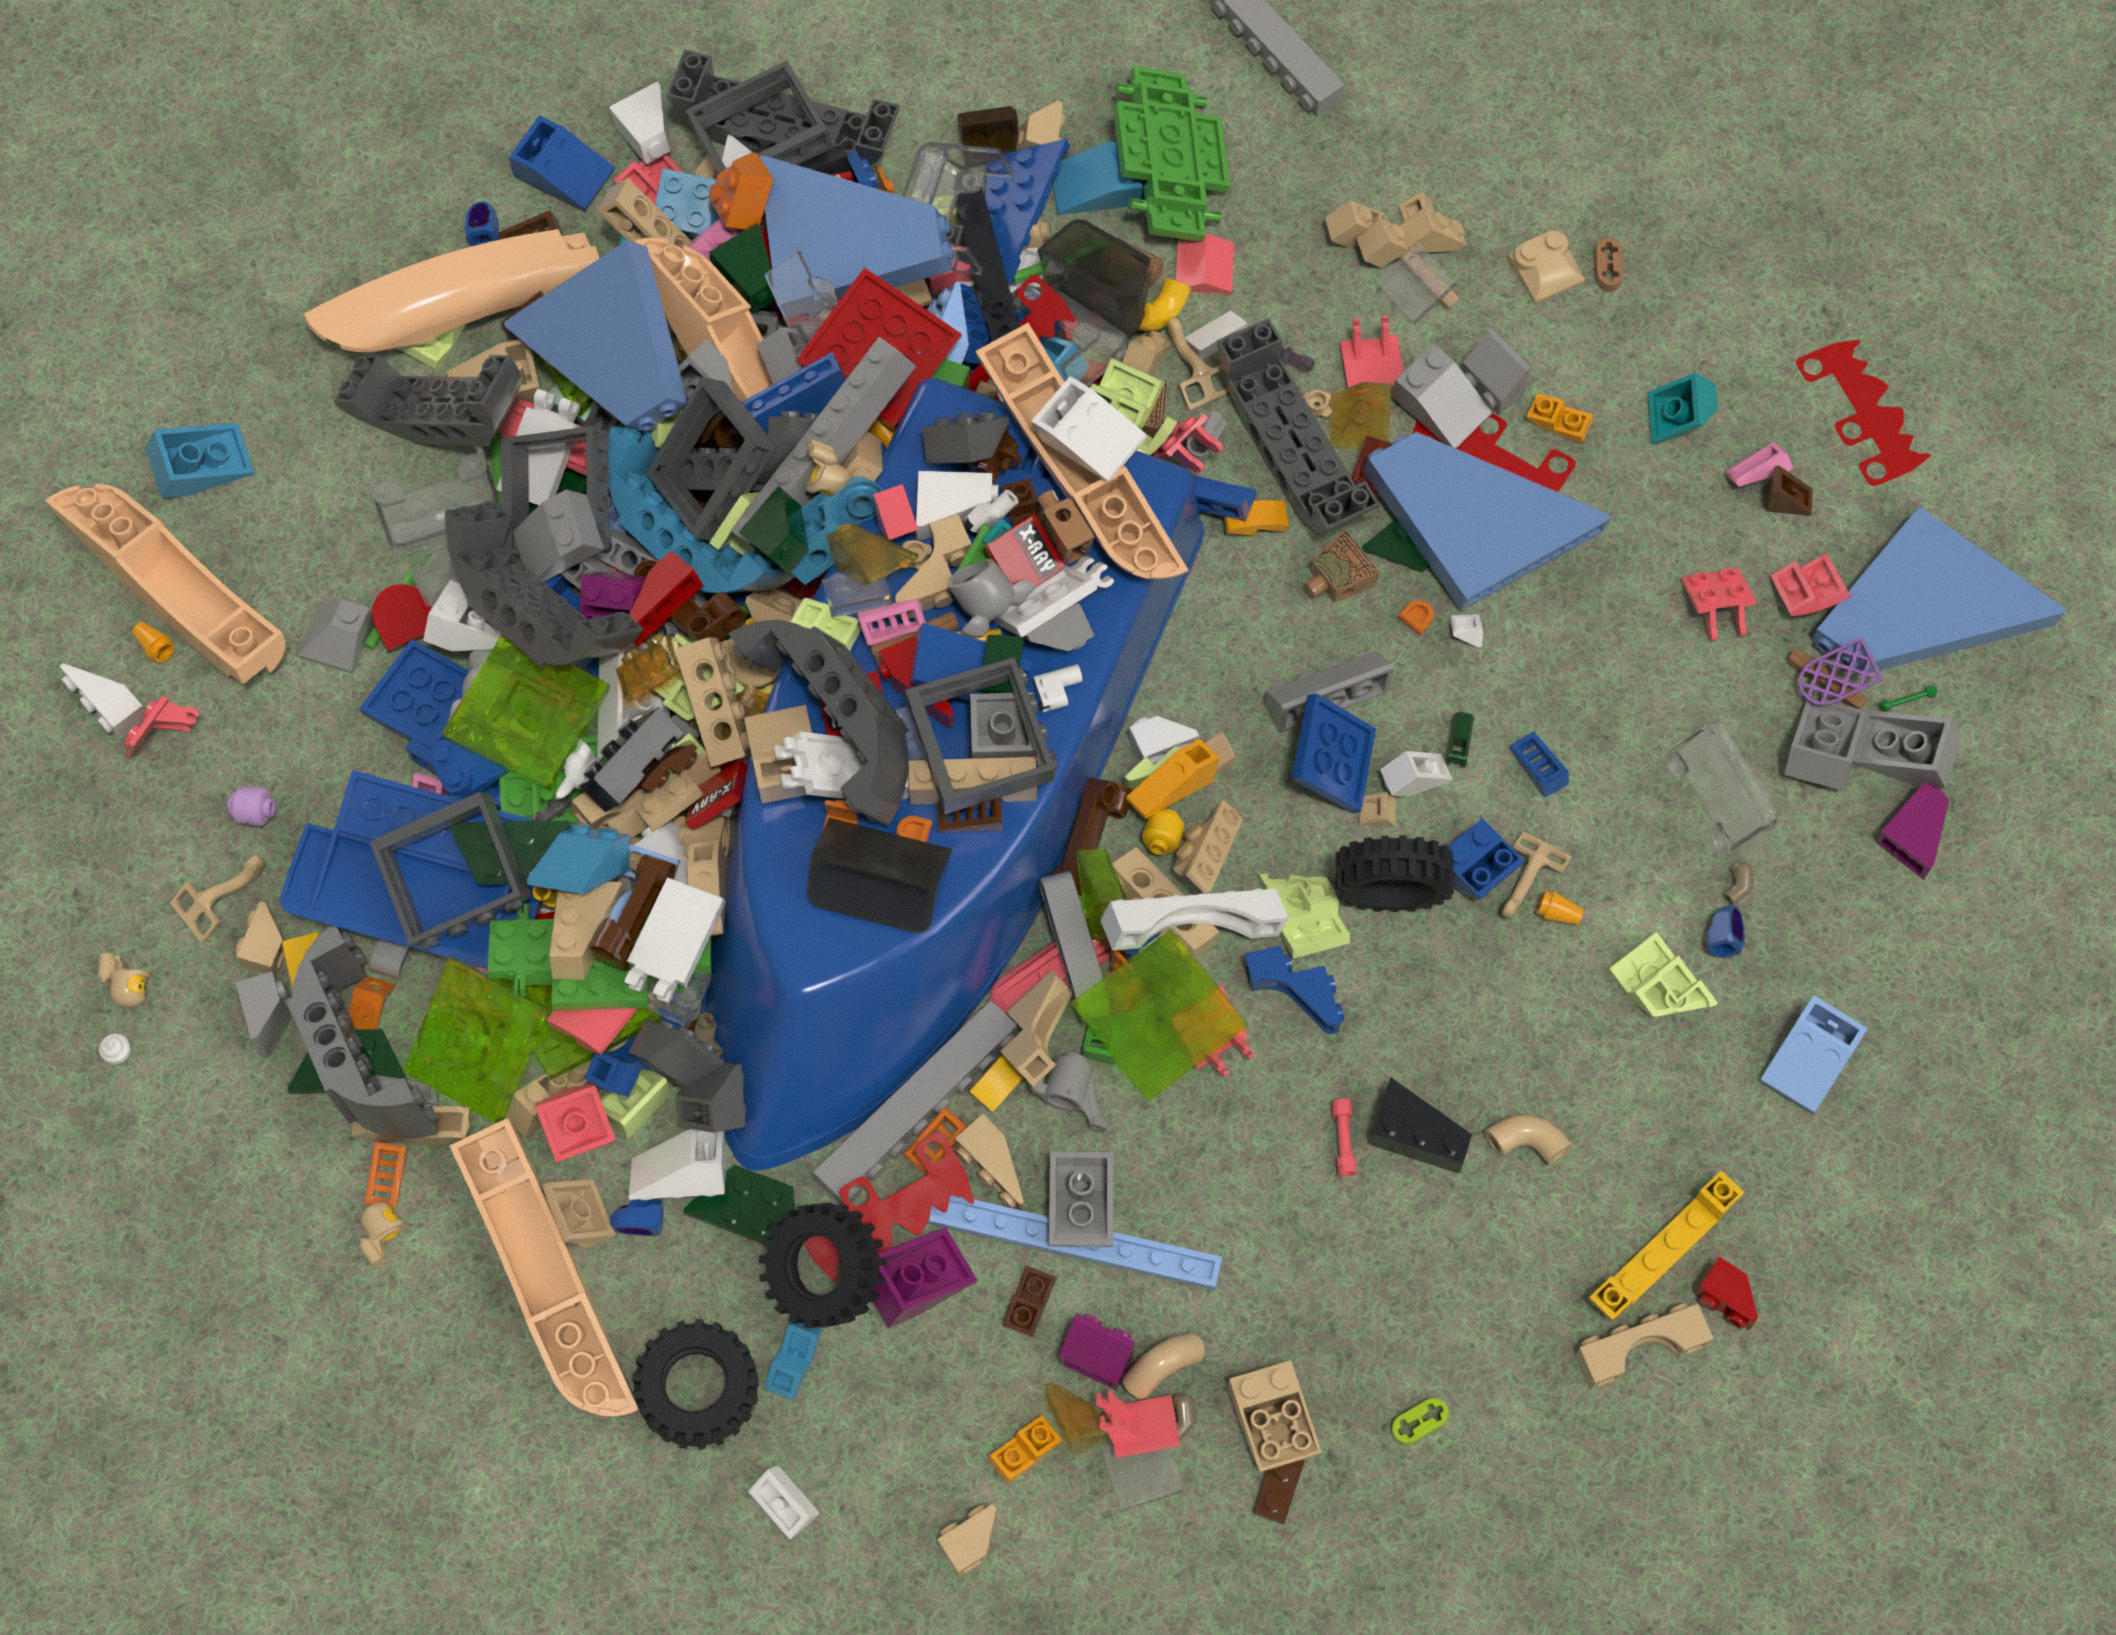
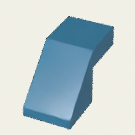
[764,1322,822,1400]

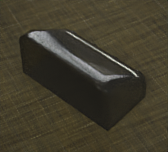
[1037,219,1153,337]
[807,817,952,933]

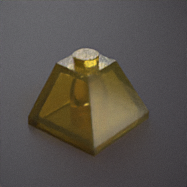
[1329,382,1391,450]
[826,523,918,585]
[1045,1382,1109,1457]

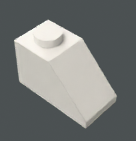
[1129,716,1199,764]
[1380,751,1453,797]

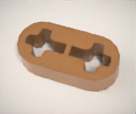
[1595,238,1623,292]

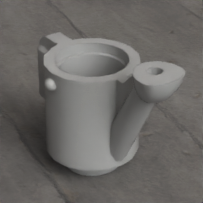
[1029,1052,1107,1133]

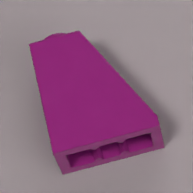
[1875,781,1949,880]

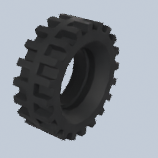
[1335,835,1454,912]
[759,1203,887,1328]
[632,1319,759,1450]

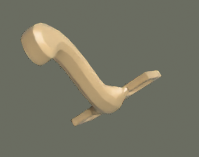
[1167,317,1230,410]
[1502,831,1572,919]
[170,855,265,943]

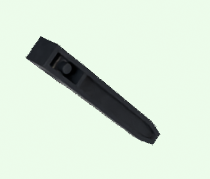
[954,166,1021,342]

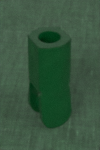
[1447,712,1474,768]

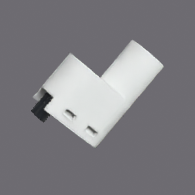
[963,490,1019,533]
[1032,664,1083,712]

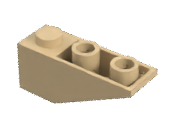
[687,840,727,935]
[504,1052,591,1137]
[955,1113,1024,1211]

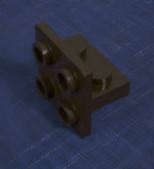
[958,106,1018,163]

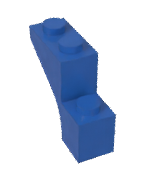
[1243,946,1344,1034]
[584,1005,690,1097]

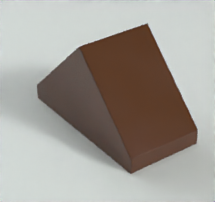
[1765,466,1813,516]

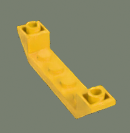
[1589,1170,1745,1321]

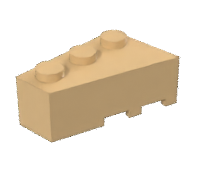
[549,882,623,980]

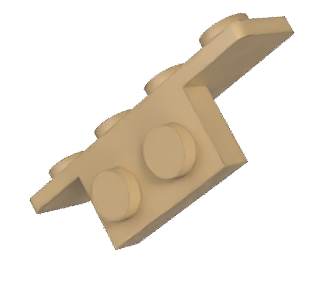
[608,751,721,840]
[1173,800,1243,894]

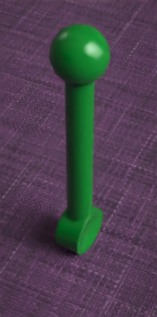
[1880,685,1938,712]

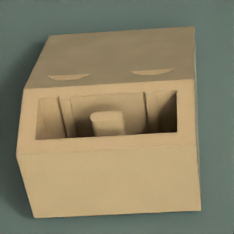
[447,339,541,404]
[744,705,812,804]
[1227,1360,1322,1473]

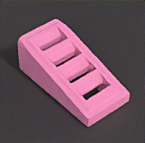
[1724,442,1794,487]
[857,599,926,646]

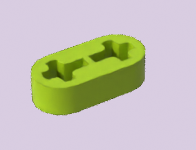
[1391,1398,1449,1446]

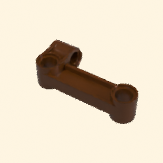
[634,559,746,642]
[1053,777,1133,896]
[590,854,676,971]

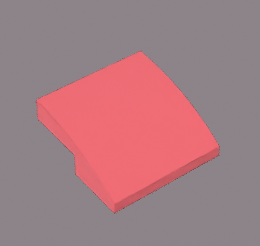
[614,154,684,204]
[1770,553,1851,616]
[546,1008,638,1055]

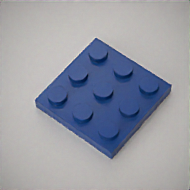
[359,639,469,750]
[1292,693,1376,813]

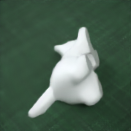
[556,739,599,799]

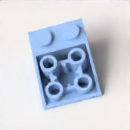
[928,281,969,364]
[1760,995,1868,1114]

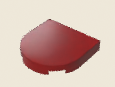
[372,584,432,653]

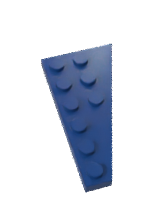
[985,139,1070,287]

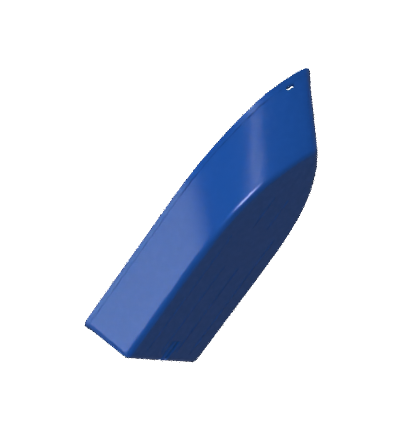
[700,378,1205,1171]

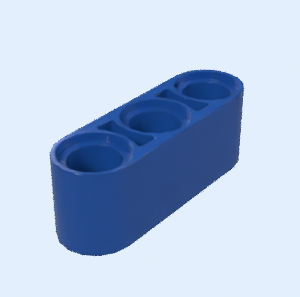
[960,283,991,363]

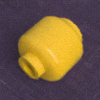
[1142,809,1185,855]

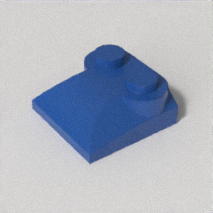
[430,722,510,800]

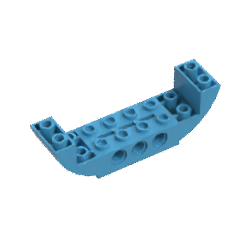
[608,426,795,593]

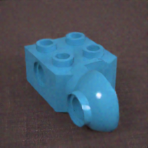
[655,168,746,239]
[791,476,884,585]

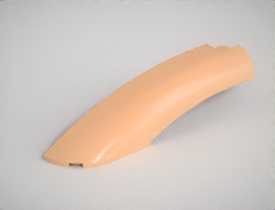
[304,229,599,352]
[634,238,772,402]
[976,323,1188,579]
[45,484,286,684]
[450,1118,639,1416]

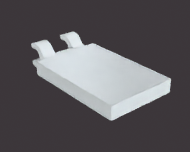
[496,389,581,505]
[994,556,1114,638]
[773,731,865,799]
[625,878,726,1003]

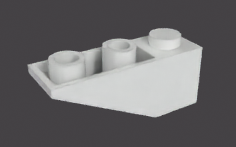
[60,663,145,739]

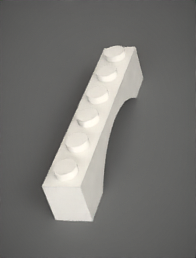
[1101,888,1289,951]

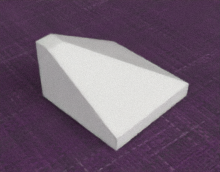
[1450,614,1483,647]

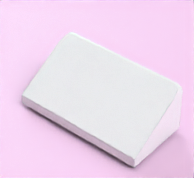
[1185,311,1248,359]
[748,1466,819,1539]

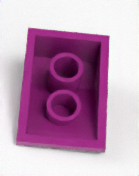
[873,1228,978,1328]

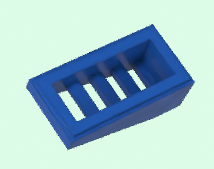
[1509,731,1569,798]

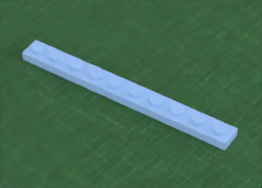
[927,1195,1222,1290]

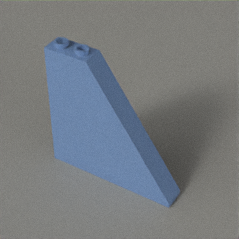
[759,155,954,319]
[504,240,687,431]
[1364,432,1611,611]
[1812,506,2066,676]

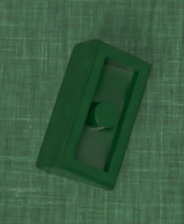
[978,634,1024,694]

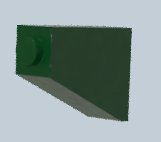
[709,223,776,314]
[739,485,809,574]

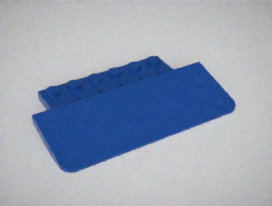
[280,770,542,969]

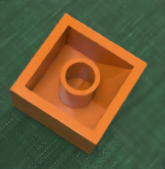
[709,152,773,229]

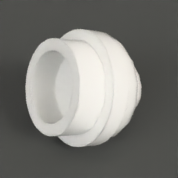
[99,1033,131,1065]

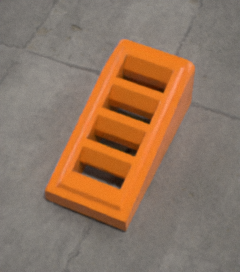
[903,1107,968,1175]
[364,1142,409,1209]

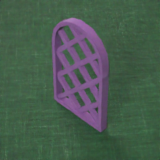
[1799,637,1884,706]

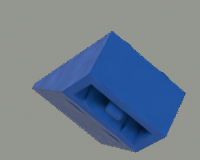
[509,115,615,211]

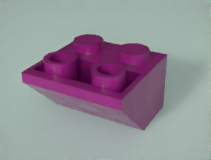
[580,571,647,619]
[1059,1314,1135,1391]

